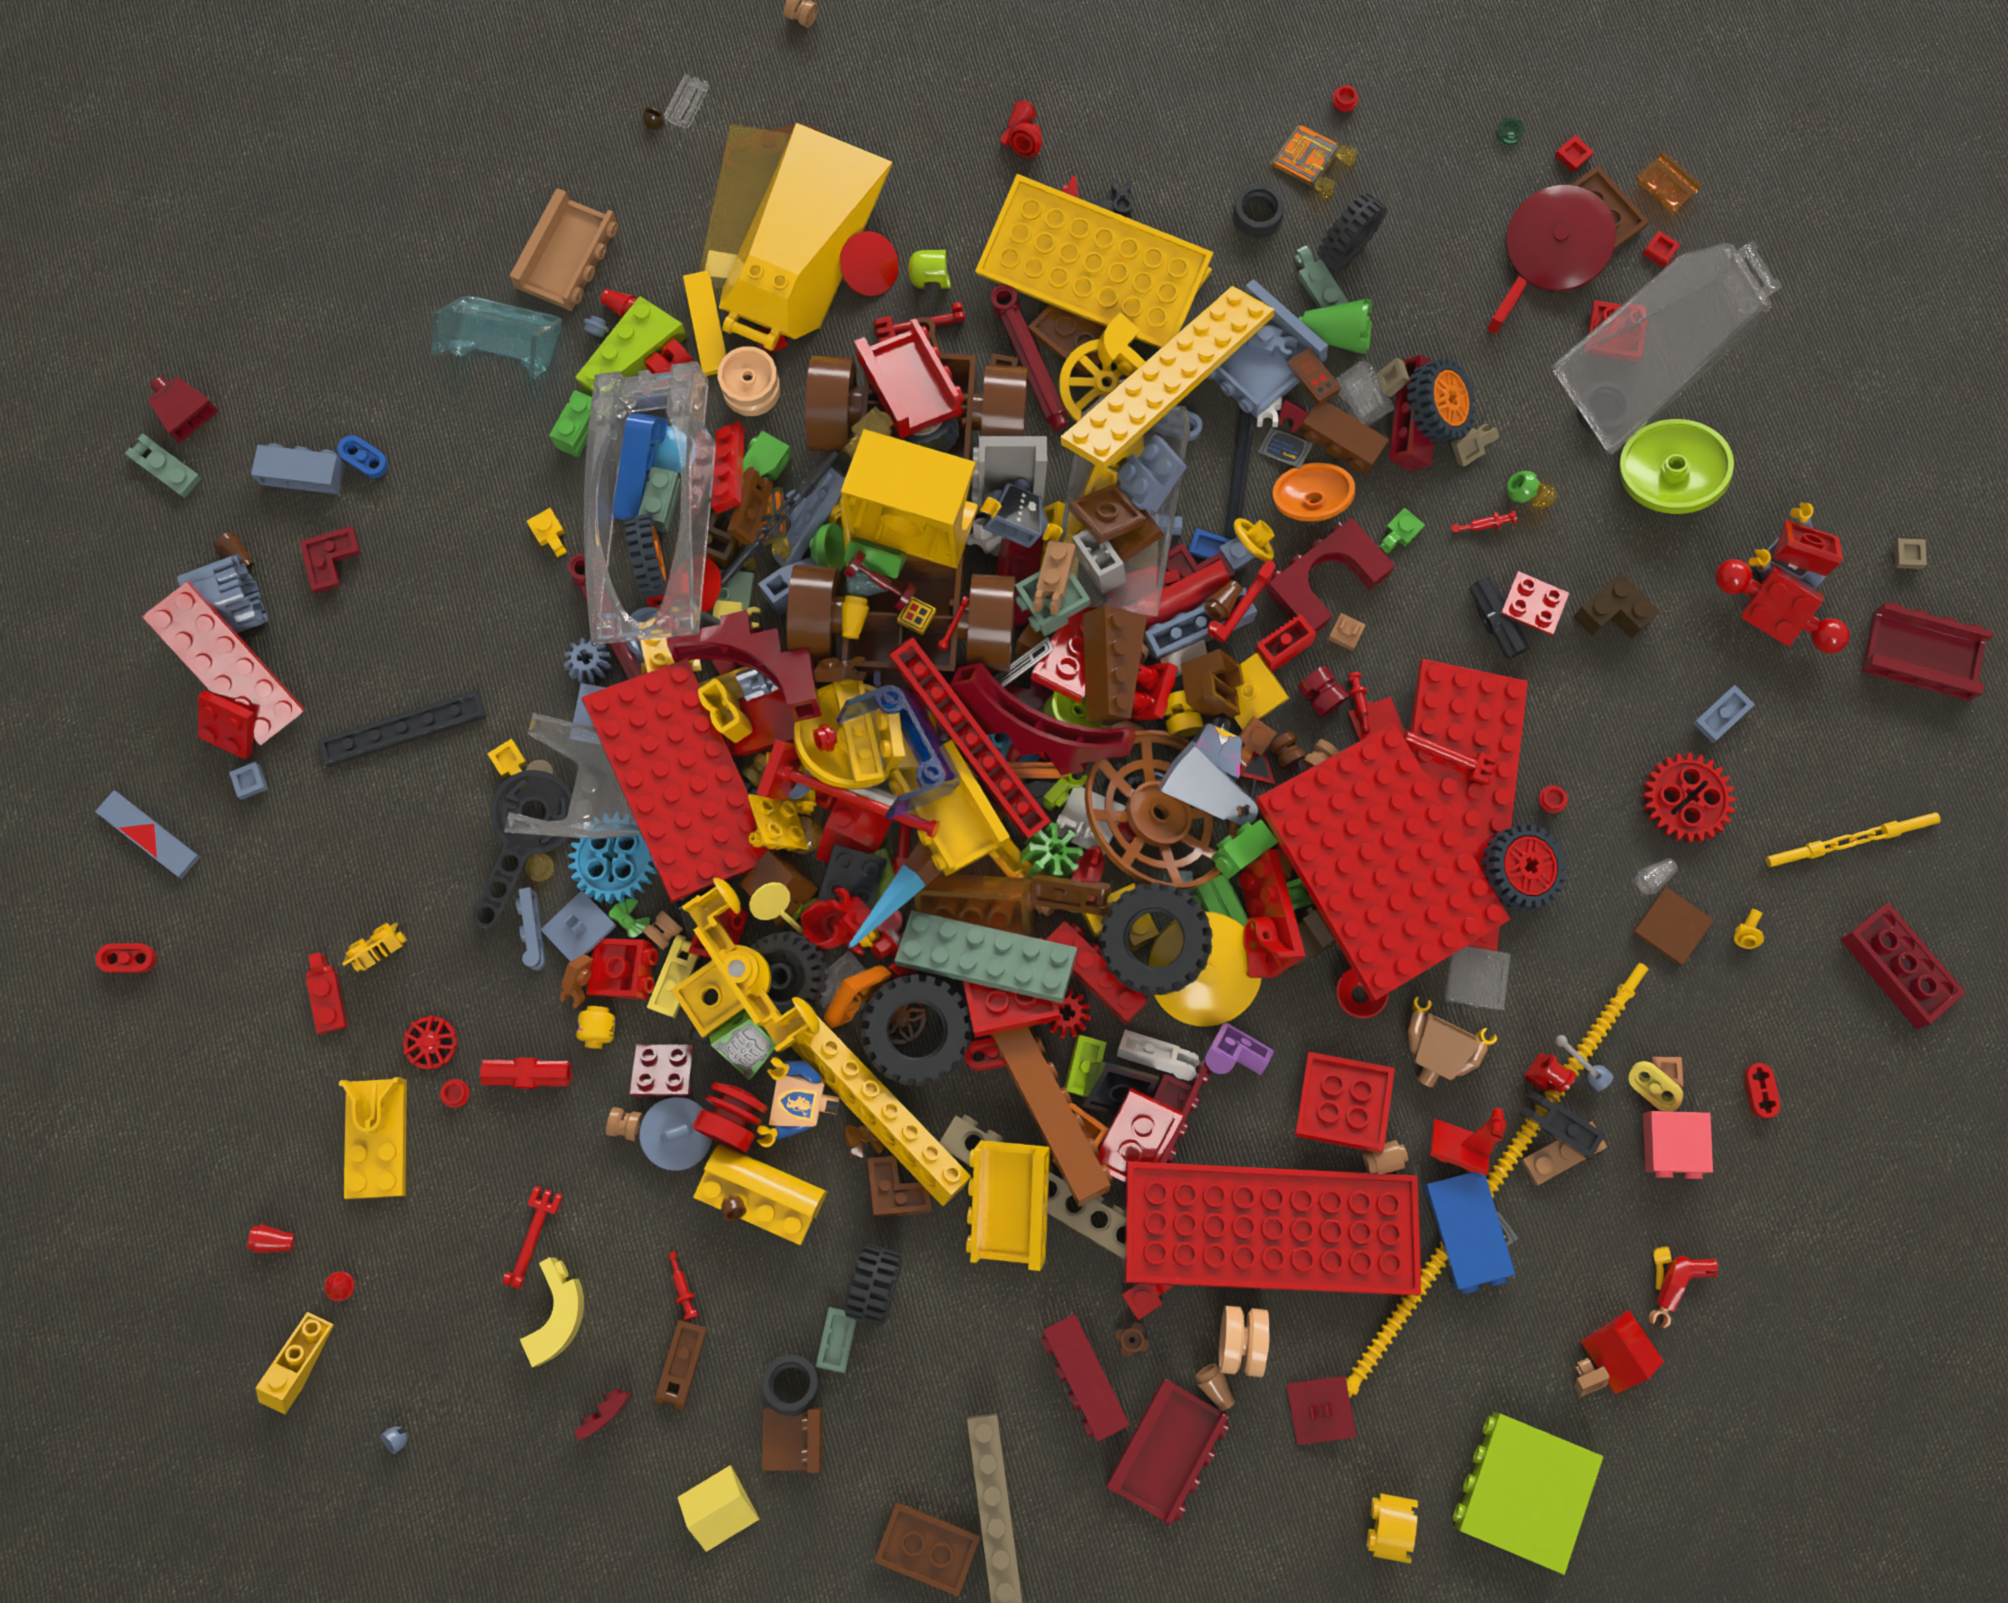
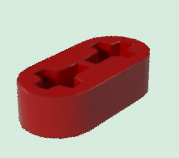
[1743,1063,1780,1119]

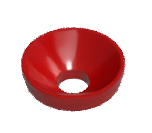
[1336,968,1389,1019]

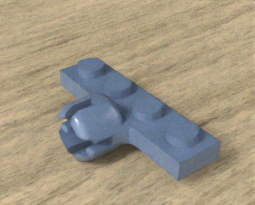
[773,467,846,567]

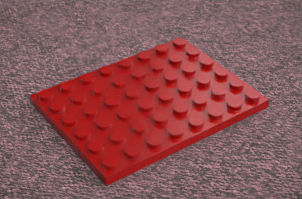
[1254,722,1511,1002]

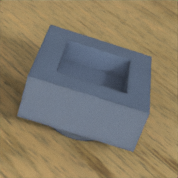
[1218,537,1256,572]
[229,762,268,800]

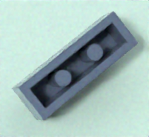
[251,443,345,494]

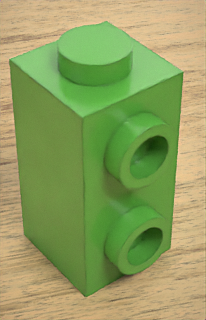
[1211,820,1278,879]

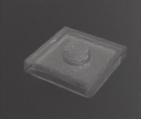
[1445,946,1511,1011]

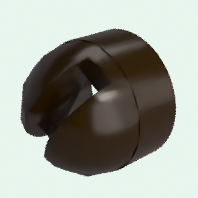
[643,106,665,130]

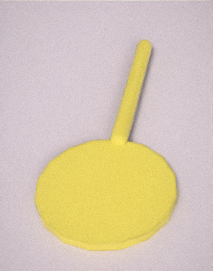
[749,882,804,936]

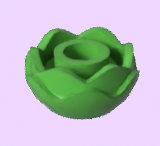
[1507,471,1540,503]

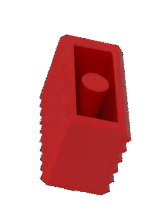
[1254,614,1316,672]

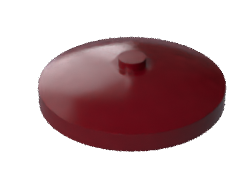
[1507,185,1616,292]

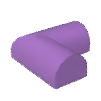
[1205,1022,1274,1075]

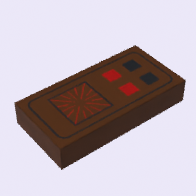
[1287,348,1341,406]

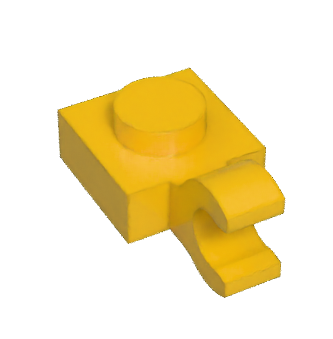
[527,508,567,557]
[488,739,528,789]

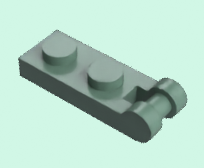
[124,433,202,499]

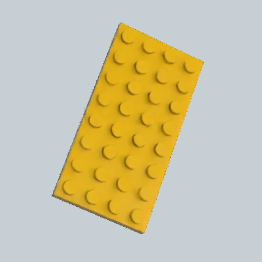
[975,174,1213,349]

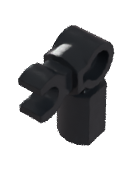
[1084,179,1133,219]

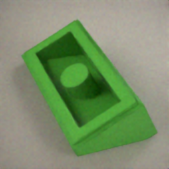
[844,538,908,578]

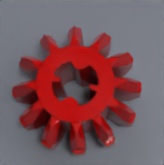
[1044,989,1091,1039]

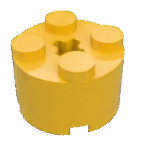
[1366,1493,1418,1564]

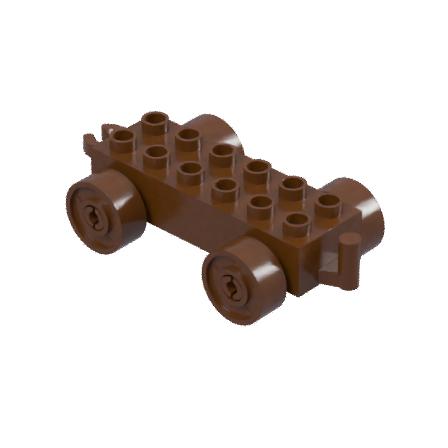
[787,317,1028,714]

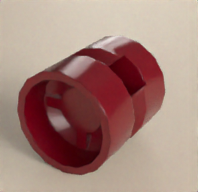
[1297,665,1350,718]

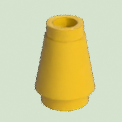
[841,596,869,639]

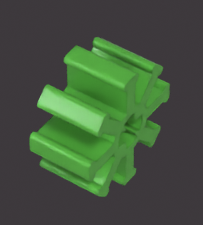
[1020,823,1083,879]

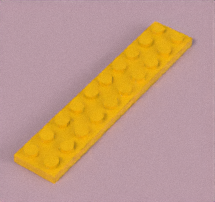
[1061,286,1275,470]

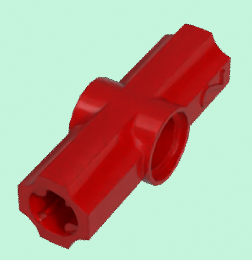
[480,1058,572,1089]

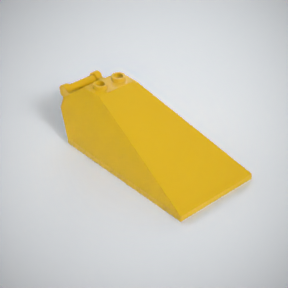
[719,123,893,351]

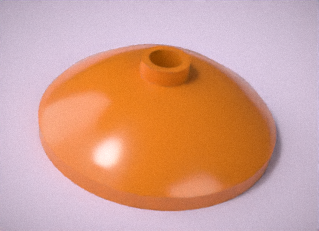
[1273,463,1355,522]

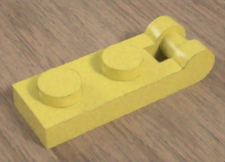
[647,934,700,1018]

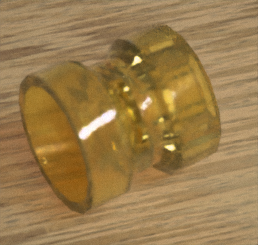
[741,753,767,790]

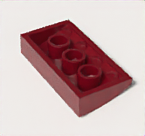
[1840,902,1966,1030]

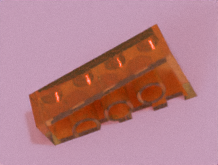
[914,873,1035,937]

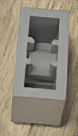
[1072,530,1126,594]

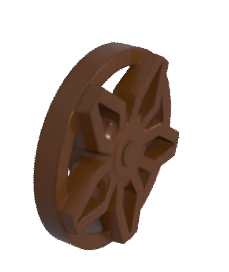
[889,1002,926,1045]

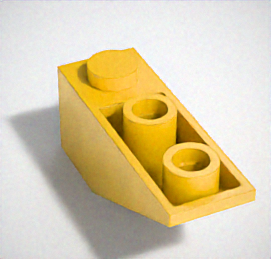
[256,1312,334,1414]

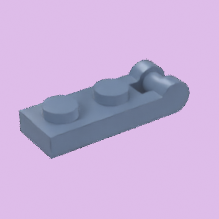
[516,887,546,971]

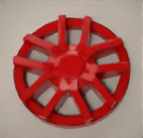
[403,1015,458,1070]

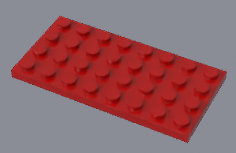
[582,659,775,903]

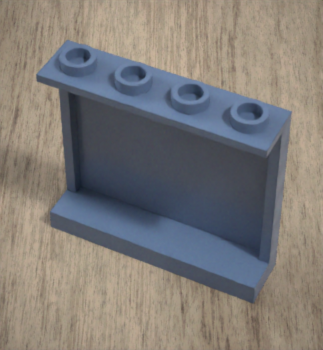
[1207,279,1328,419]

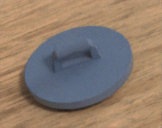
[639,1097,712,1171]

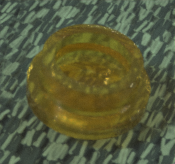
[526,854,554,882]

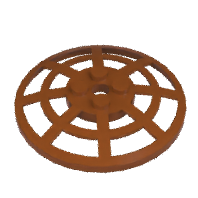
[1084,730,1242,890]

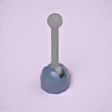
[1556,1035,1613,1091]

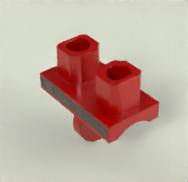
[871,926,918,979]

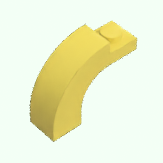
[520,1258,584,1367]

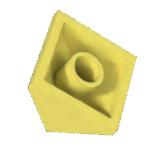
[678,1465,759,1552]

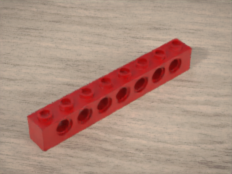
[887,637,1051,839]

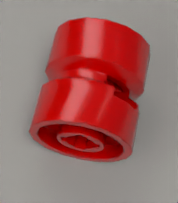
[644,338,695,389]

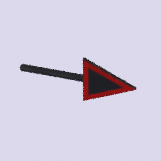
[1239,751,1275,815]

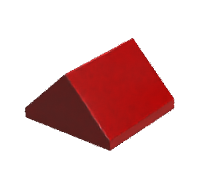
[1773,519,1843,576]
[1580,1310,1664,1394]

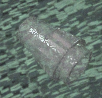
[1634,858,1678,895]

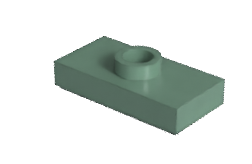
[816,1307,857,1373]

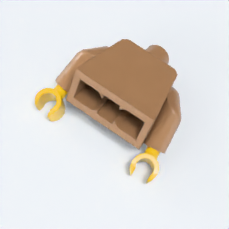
[1408,996,1497,1088]

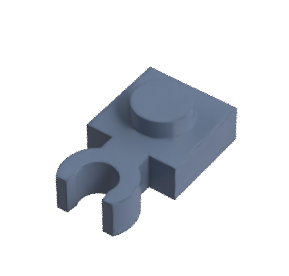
[1247,324,1298,360]

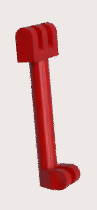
[873,302,965,343]
[1207,561,1275,643]
[1403,730,1497,786]
[502,1186,563,1289]

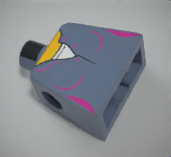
[1193,718,1242,782]

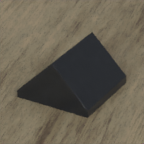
[1082,1062,1159,1115]

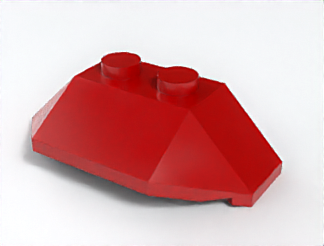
[815,798,893,864]

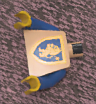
[757,1057,840,1147]

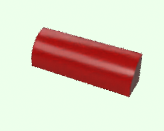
[1123,560,1230,635]

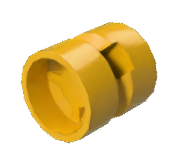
[1164,690,1203,738]

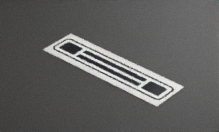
[993,637,1053,687]

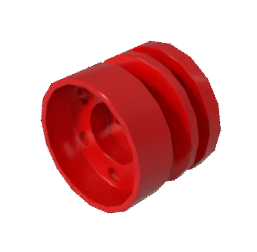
[691,1082,768,1153]

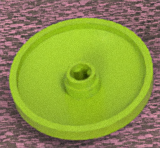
[1619,419,1734,514]

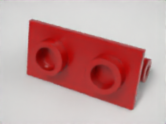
[1071,845,1106,902]

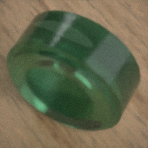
[1496,117,1524,145]

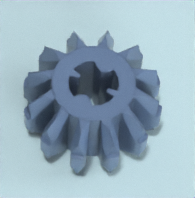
[564,638,611,684]

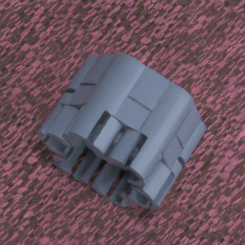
[177,554,268,633]

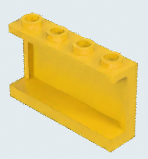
[889,740,1010,876]
[966,1140,1050,1271]

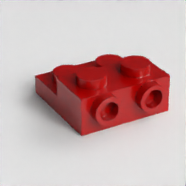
[587,938,658,1000]

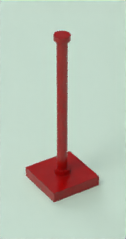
[756,739,940,838]

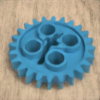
[568,813,658,904]

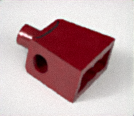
[149,376,219,443]

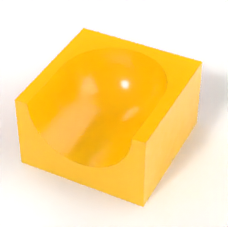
[841,429,978,569]

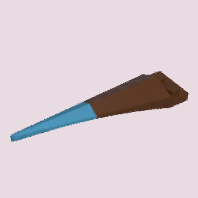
[848,778,1006,948]

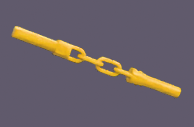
[1766,813,1940,867]

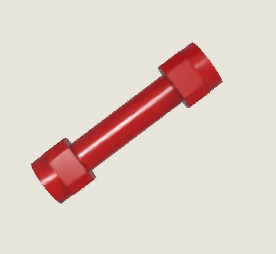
[893,822,911,874]

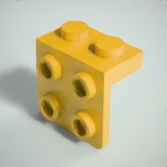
[877,703,941,770]

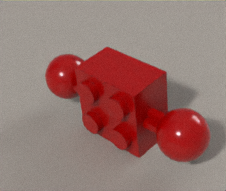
[1715,559,1850,654]

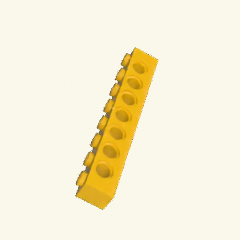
[791,1016,971,1206]

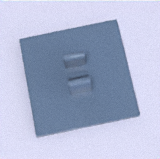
[541,891,616,962]

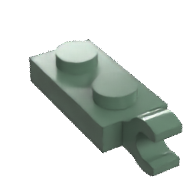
[1294,245,1348,308]

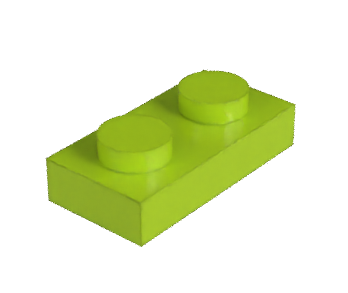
[1064,1035,1107,1097]

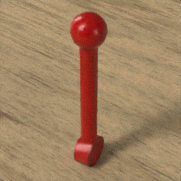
[937,596,970,650]

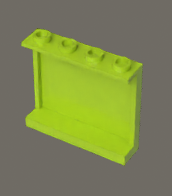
[1453,1412,1603,1575]

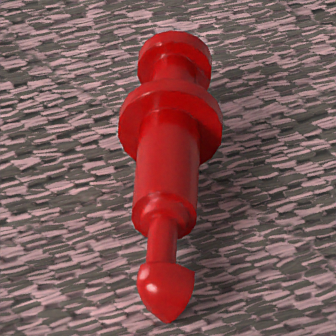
[1451,510,1517,533]
[1347,672,1371,735]
[669,1251,698,1321]

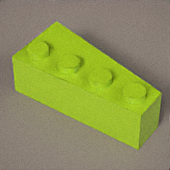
[575,296,687,404]

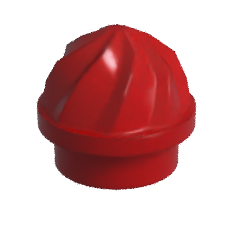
[324,1271,355,1301]

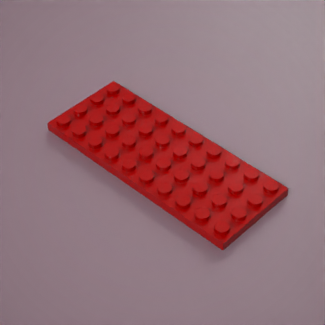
[1410,659,1528,952]
[1125,1161,1421,1296]

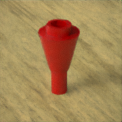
[999,100,1037,147]

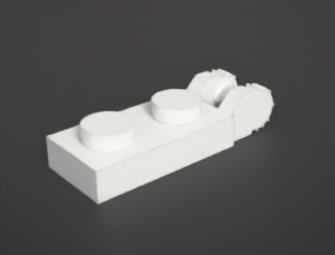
[1117,1030,1200,1081]

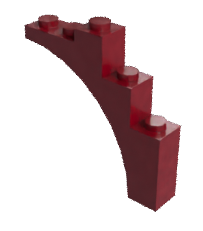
[666,610,822,722]
[950,663,1136,775]

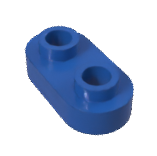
[337,435,389,478]

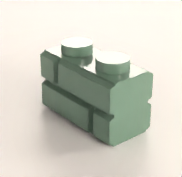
[638,467,682,533]

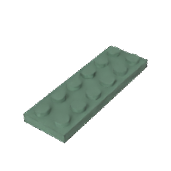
[895,910,1078,1004]

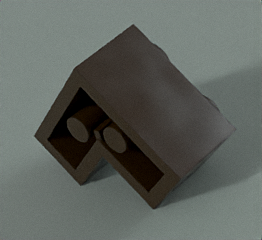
[676,493,740,570]
[1573,572,1660,639]
[1289,905,1336,971]

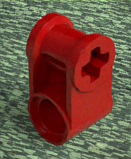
[1524,1053,1576,1093]

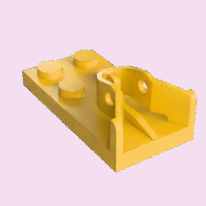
[339,1077,407,1199]

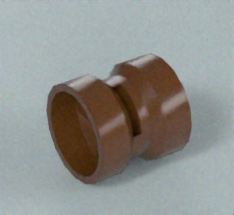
[1268,731,1306,769]

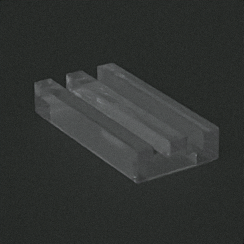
[663,73,709,129]

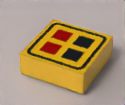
[897,597,936,635]

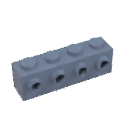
[1143,587,1257,664]

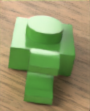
[1379,508,1425,555]

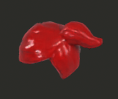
[800,900,865,956]

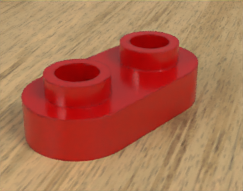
[95,943,157,974]
[964,1038,1007,1071]

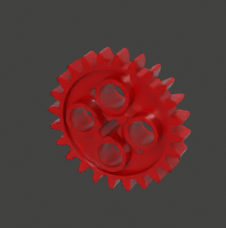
[1641,753,1736,844]

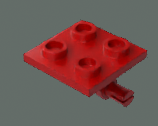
[1430,1108,1506,1176]

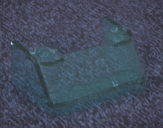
[431,296,562,379]

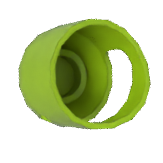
[908,250,951,289]

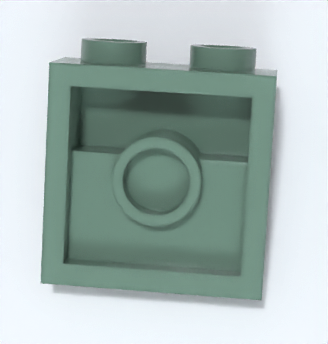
[1015,571,1092,637]

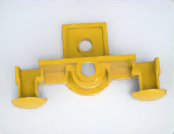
[671,878,820,1052]

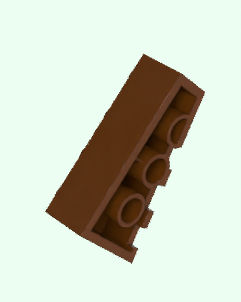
[1083,605,1147,726]

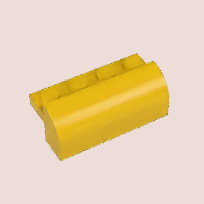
[693,1144,828,1245]

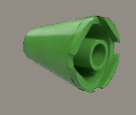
[1299,299,1372,354]

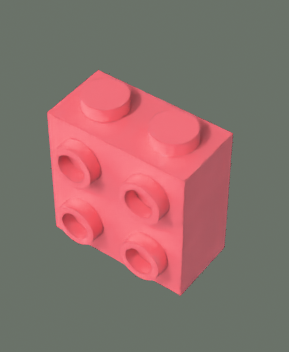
[1643,1111,1713,1179]

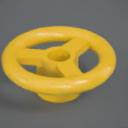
[1233,518,1274,562]

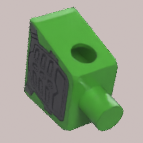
[709,1009,776,1080]

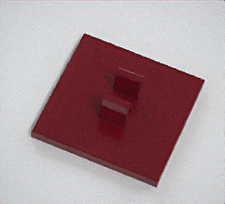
[1287,1375,1357,1445]

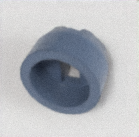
[381,1426,408,1454]

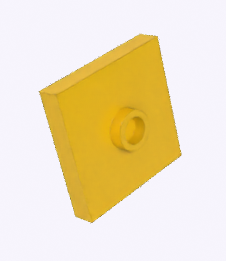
[1234,653,1290,730]

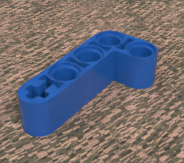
[613,413,668,521]

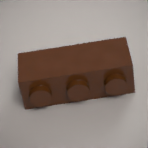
[1300,401,1389,475]

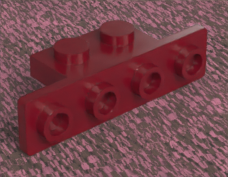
[996,535,1044,627]
[1152,1059,1212,1163]

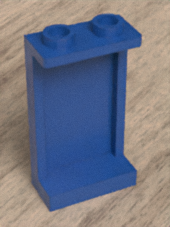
[1421,1172,1515,1294]

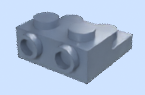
[1116,435,1187,512]

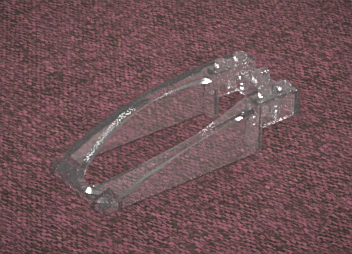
[584,361,716,645]

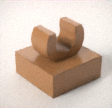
[1328,613,1366,651]
[1574,1358,1610,1398]

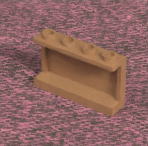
[510,188,618,311]

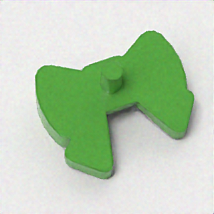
[608,899,650,939]

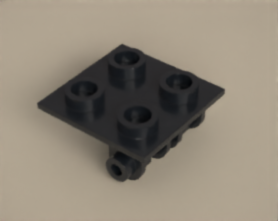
[818,844,888,911]

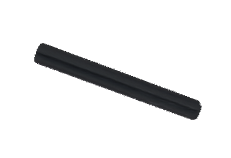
[1224,413,1255,539]

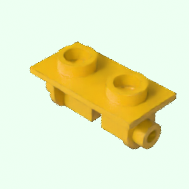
[989,838,1033,887]

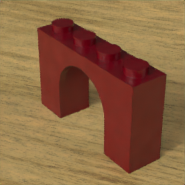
[1266,518,1395,633]

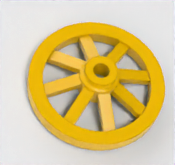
[1059,339,1137,422]

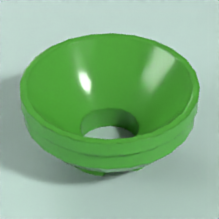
[810,523,845,572]

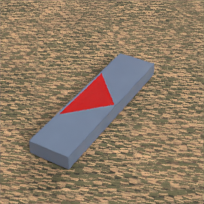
[95,790,200,879]

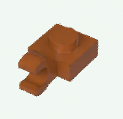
[1238,716,1277,767]
[560,954,593,1008]

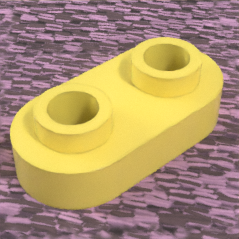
[1629,1061,1683,1112]

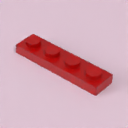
[711,421,745,514]

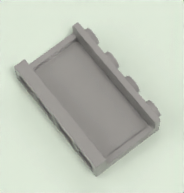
[972,436,1047,514]

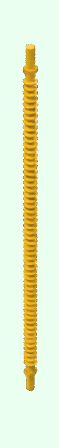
[1346,963,1649,1398]

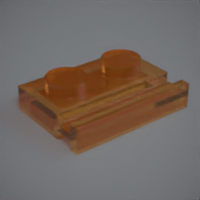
[1635,151,1702,214]

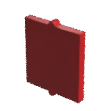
[1348,697,1405,741]

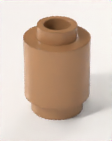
[1362,1140,1408,1175]

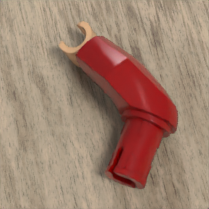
[1649,1255,1718,1328]

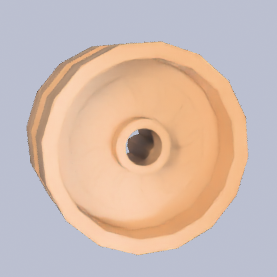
[718,347,780,416]
[1219,1306,1269,1377]

